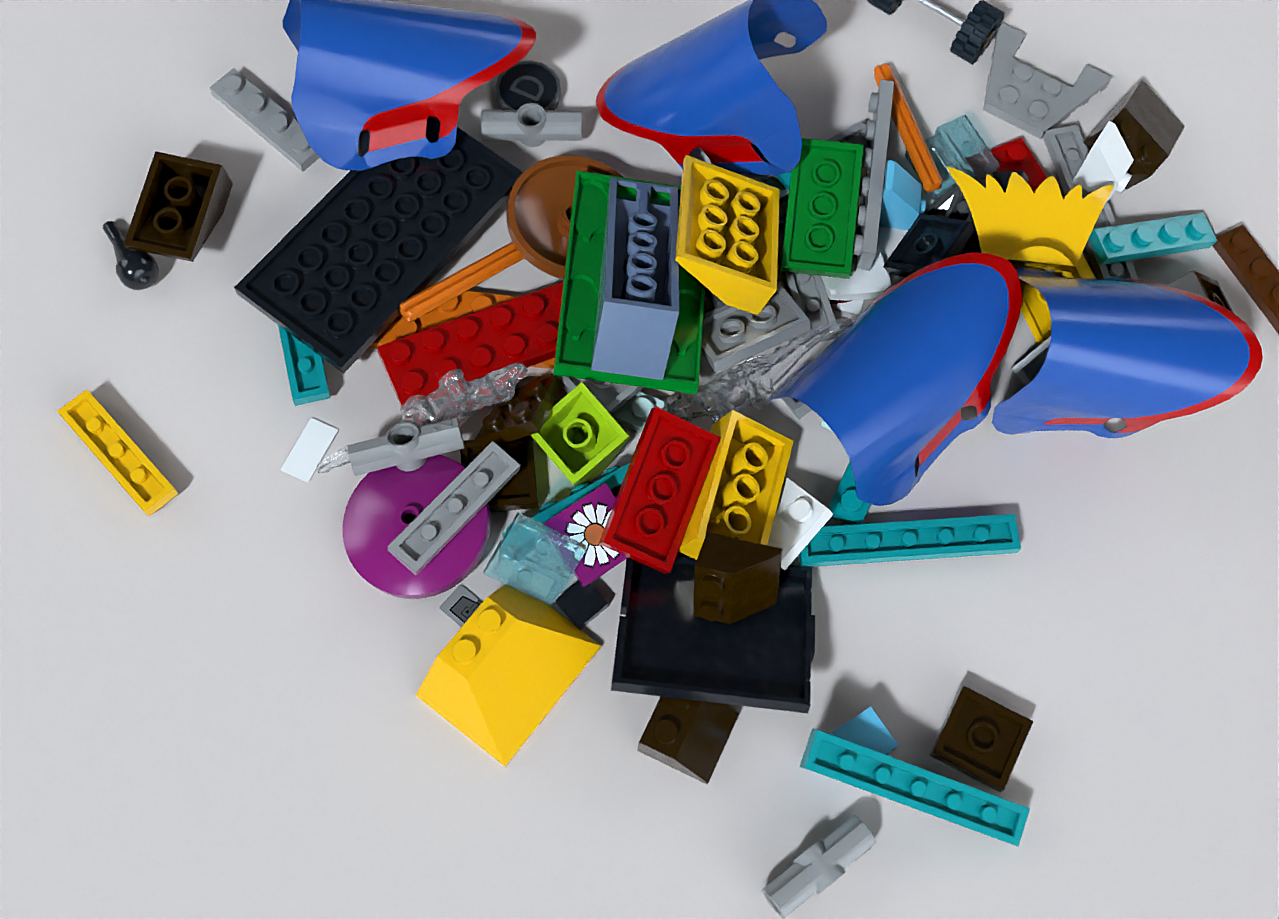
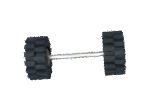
[867,0,1005,65]

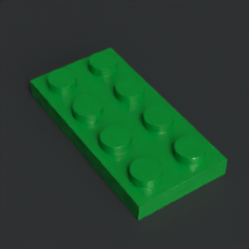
[780,138,864,279]

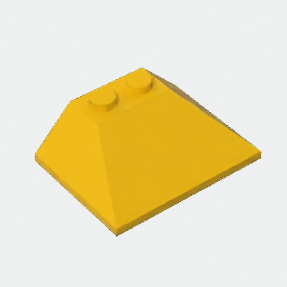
[416,579,601,767]

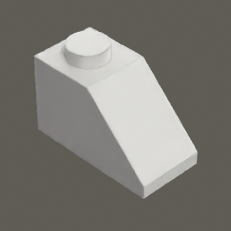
[1072,121,1134,202]

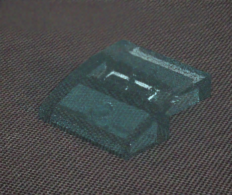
[905,115,1000,201]
[483,512,586,606]

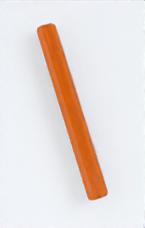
[874,63,942,193]
[399,241,524,322]

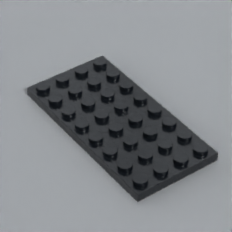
[234,116,523,374]

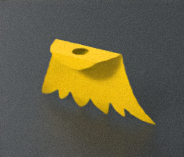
[947,166,1114,272]

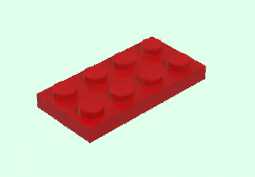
[599,406,721,574]

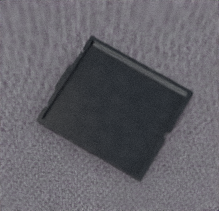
[611,552,815,713]

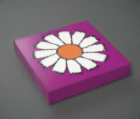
[542,483,628,587]

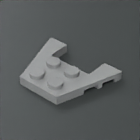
[983,22,1112,139]

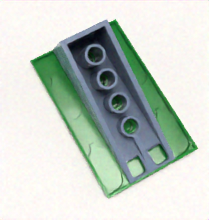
[553,170,705,394]

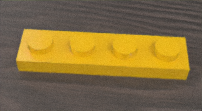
[57,389,178,517]

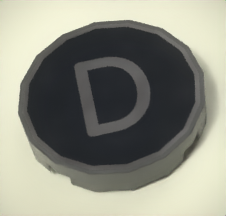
[496,61,561,110]

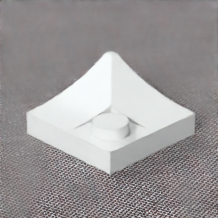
[821,233,892,301]
[767,476,833,570]

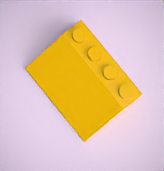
[675,155,780,315]

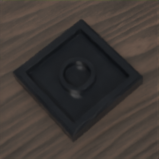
[883,214,976,277]

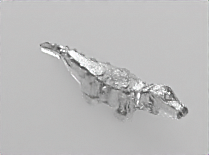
[662,317,853,424]
[316,363,528,473]

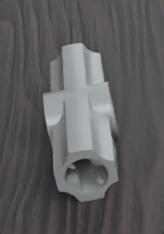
[481,103,582,147]
[347,418,465,476]
[761,815,877,919]

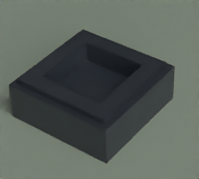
[555,581,608,630]

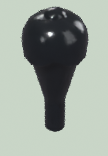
[103,221,159,290]

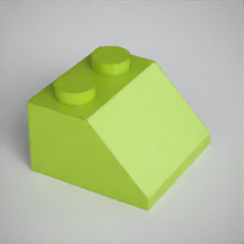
[531,382,630,487]

